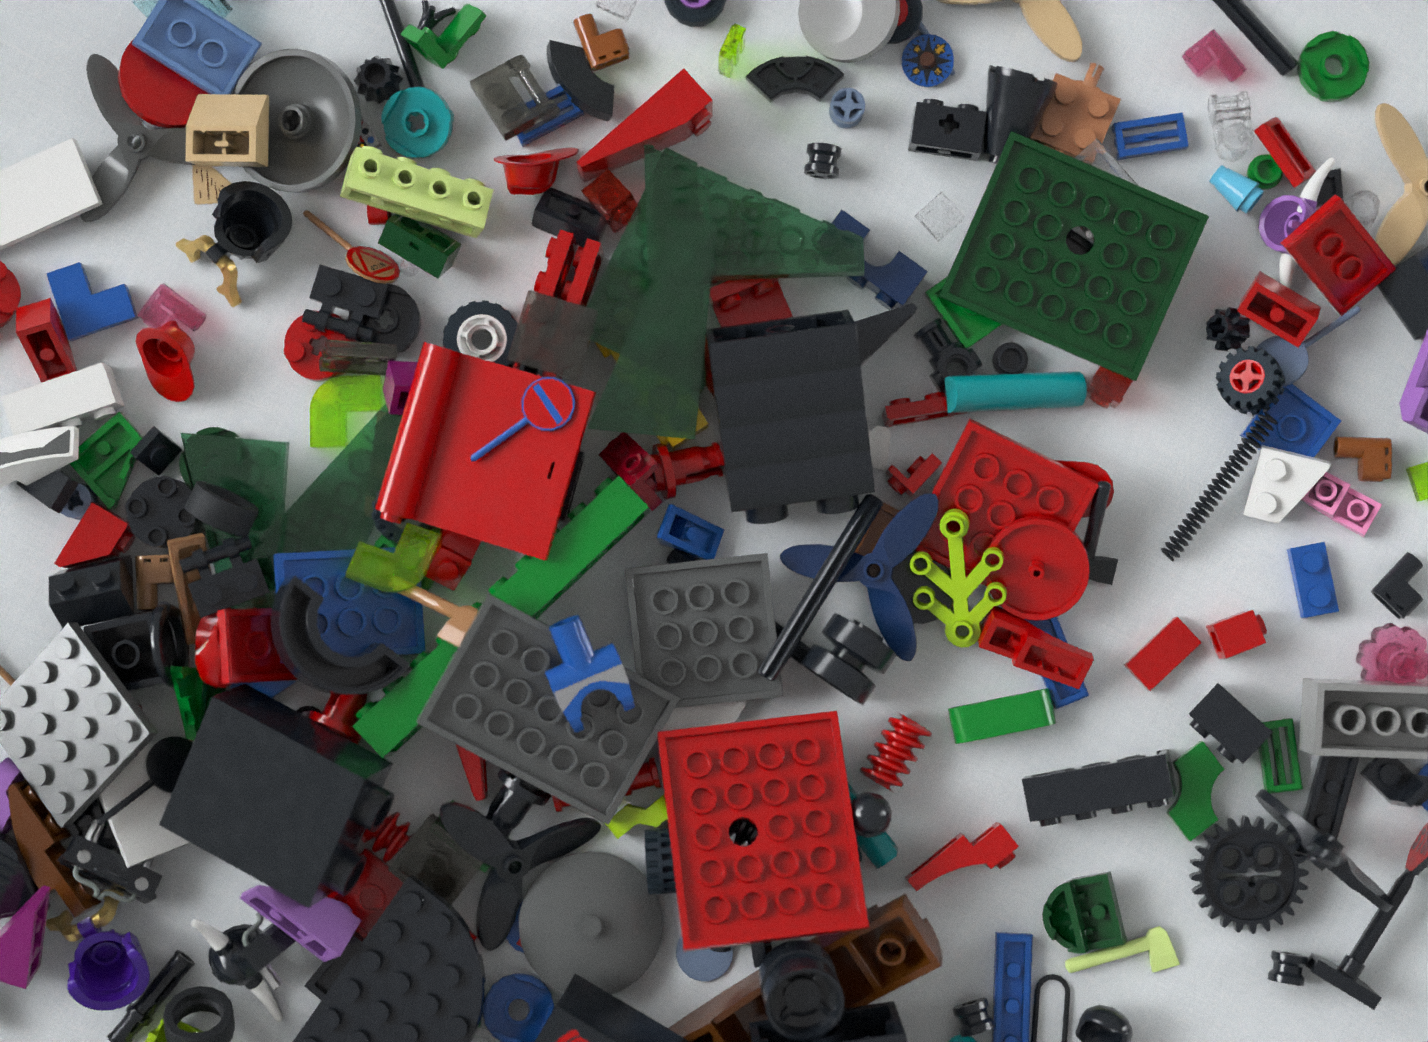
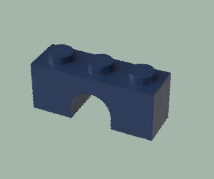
[815,209,928,310]

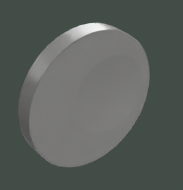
[798,0,900,63]

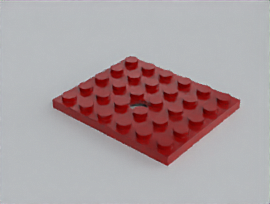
[657,711,869,952]

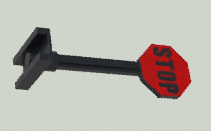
[1305,823,1428,1010]

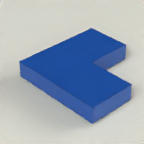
[46,262,138,341]

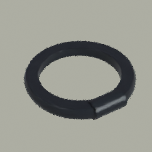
[150,601,189,688]

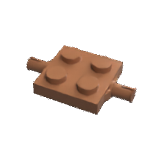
[1030,63,1121,166]

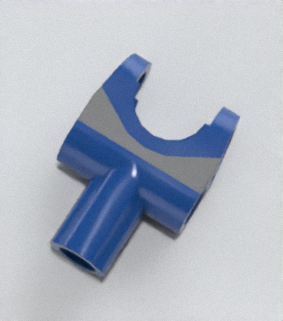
[544,615,635,733]

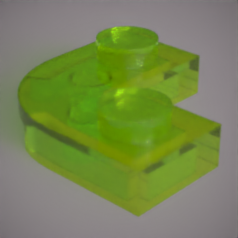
[310,375,382,448]
[346,522,441,592]

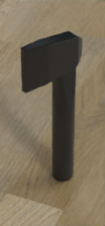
[1083,481,1118,585]

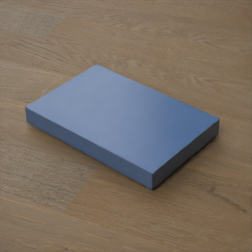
[132,0,262,94]

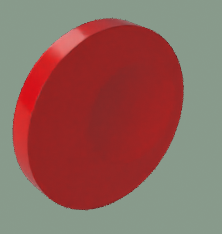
[118,39,208,128]
[985,516,1089,620]

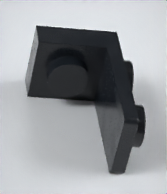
[1360,758,1428,808]

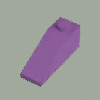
[240,885,361,962]

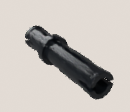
[107,950,195,1042]

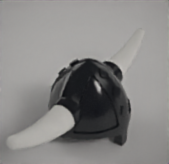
[191,919,283,1022]

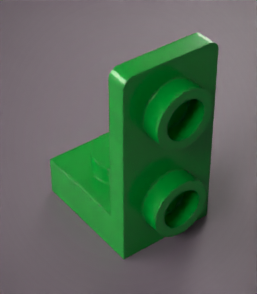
[400,4,486,69]

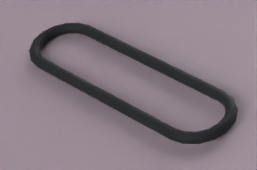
[1031,974,1070,1042]

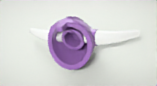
[1258,158,1335,289]

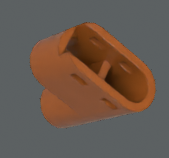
[573,14,630,71]
[1333,437,1392,482]

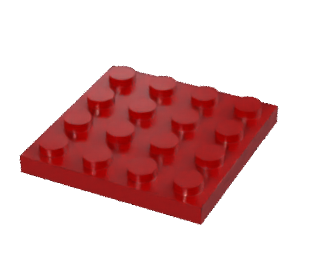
[915,419,1099,586]

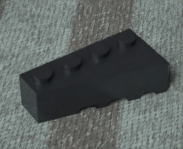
[1022,749,1177,827]

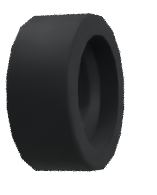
[184,481,259,537]
[163,986,235,1042]

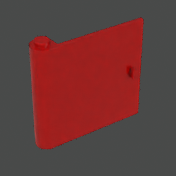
[375,342,596,561]

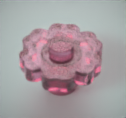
[1356,623,1428,683]

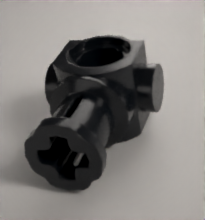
[914,318,982,392]

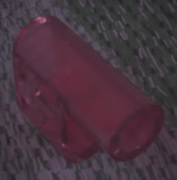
[1181,29,1247,83]
[138,283,207,331]

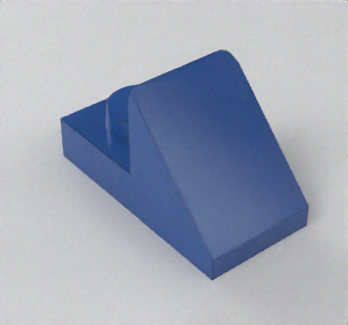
[656,504,724,560]

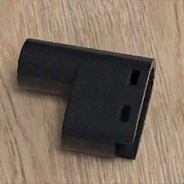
[1371,552,1423,619]

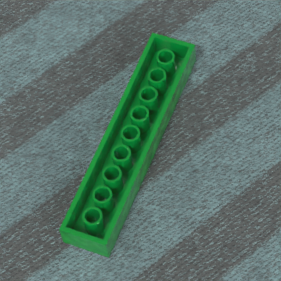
[352,476,650,758]

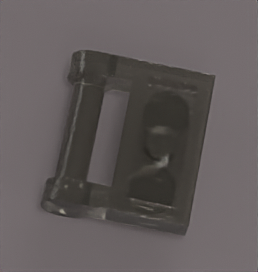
[469,55,560,141]

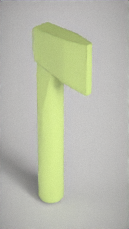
[1065,926,1180,973]

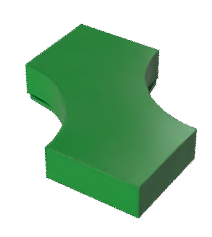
[1166,741,1225,842]

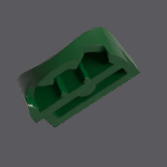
[1042,871,1127,954]

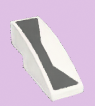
[0,426,79,488]

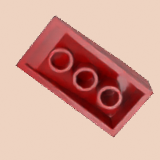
[576,68,713,182]

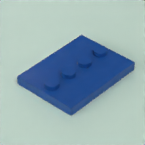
[273,546,426,663]

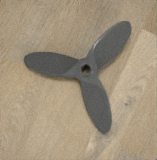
[80,54,195,222]

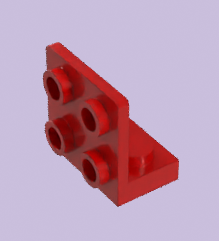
[707,262,793,327]

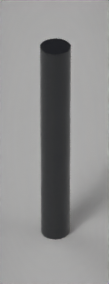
[379,0,425,88]

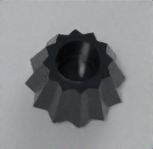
[354,55,403,105]

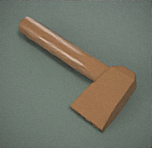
[389,576,478,647]

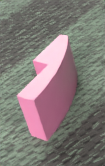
[1301,472,1382,537]

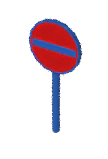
[470,377,575,462]

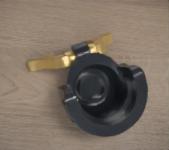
[175,181,292,308]

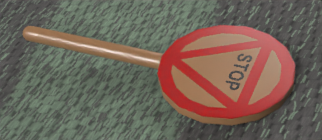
[303,210,400,284]

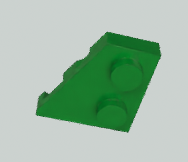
[69,412,143,511]
[170,666,226,740]

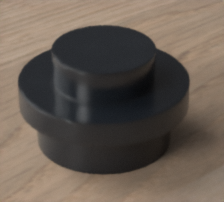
[992,342,1028,374]

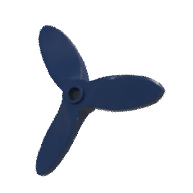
[780,493,939,661]

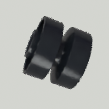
[800,613,897,706]
[758,940,844,1040]

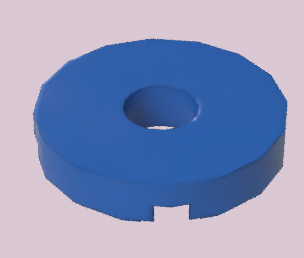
[482,973,555,1042]

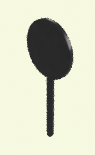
[97,736,193,825]

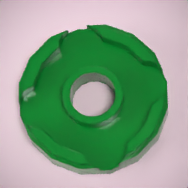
[1297,31,1370,102]

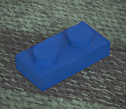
[1287,542,1339,618]

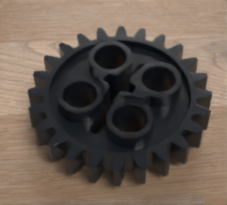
[1189,815,1309,934]

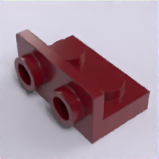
[598,431,663,512]

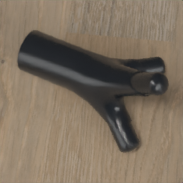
[417,0,456,30]

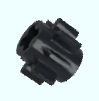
[1206,307,1250,352]

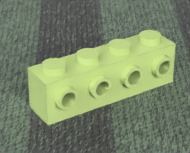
[340,146,493,238]

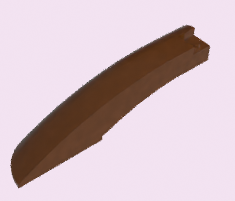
[668,894,943,1042]

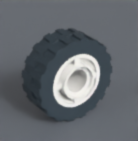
[443,300,521,368]

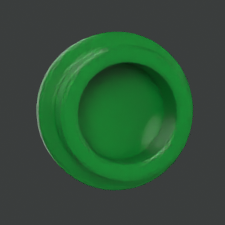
[1247,154,1283,190]

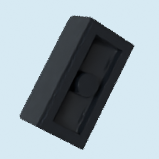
[531,187,612,247]

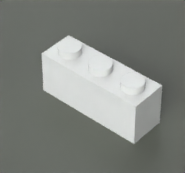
[1,362,124,436]

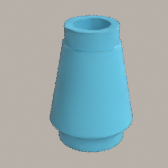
[1209,165,1264,214]

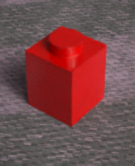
[1206,610,1267,659]

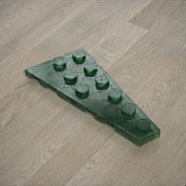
[180,432,289,609]

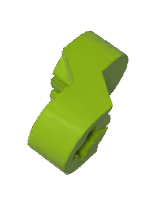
[604,794,667,839]

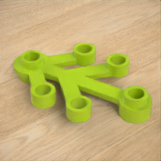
[910,509,1007,647]

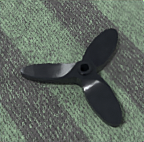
[1255,789,1394,912]
[440,802,601,951]

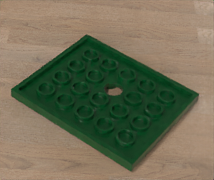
[939,131,1209,381]

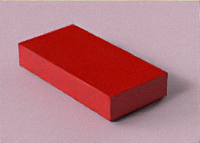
[1254,117,1316,188]
[1124,617,1202,691]

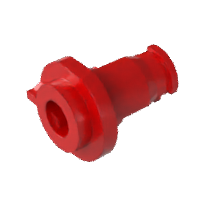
[649,442,724,500]
[308,693,368,744]

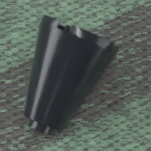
[983,65,1058,164]

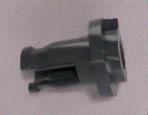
[486,768,551,840]

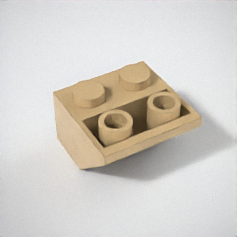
[186,94,269,167]

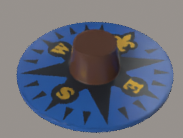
[902,34,954,87]

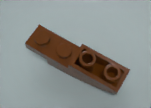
[8,780,102,918]

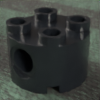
[125,476,205,549]

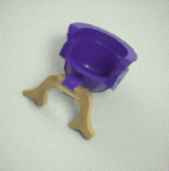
[46,888,150,1011]

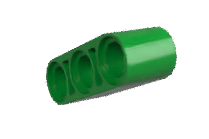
[948,688,1056,744]

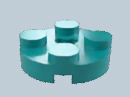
[381,87,454,158]

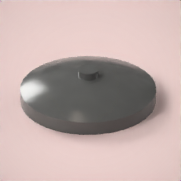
[232,49,362,193]
[519,852,663,995]

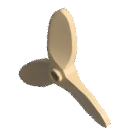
[937,0,1082,62]
[1374,103,1428,266]

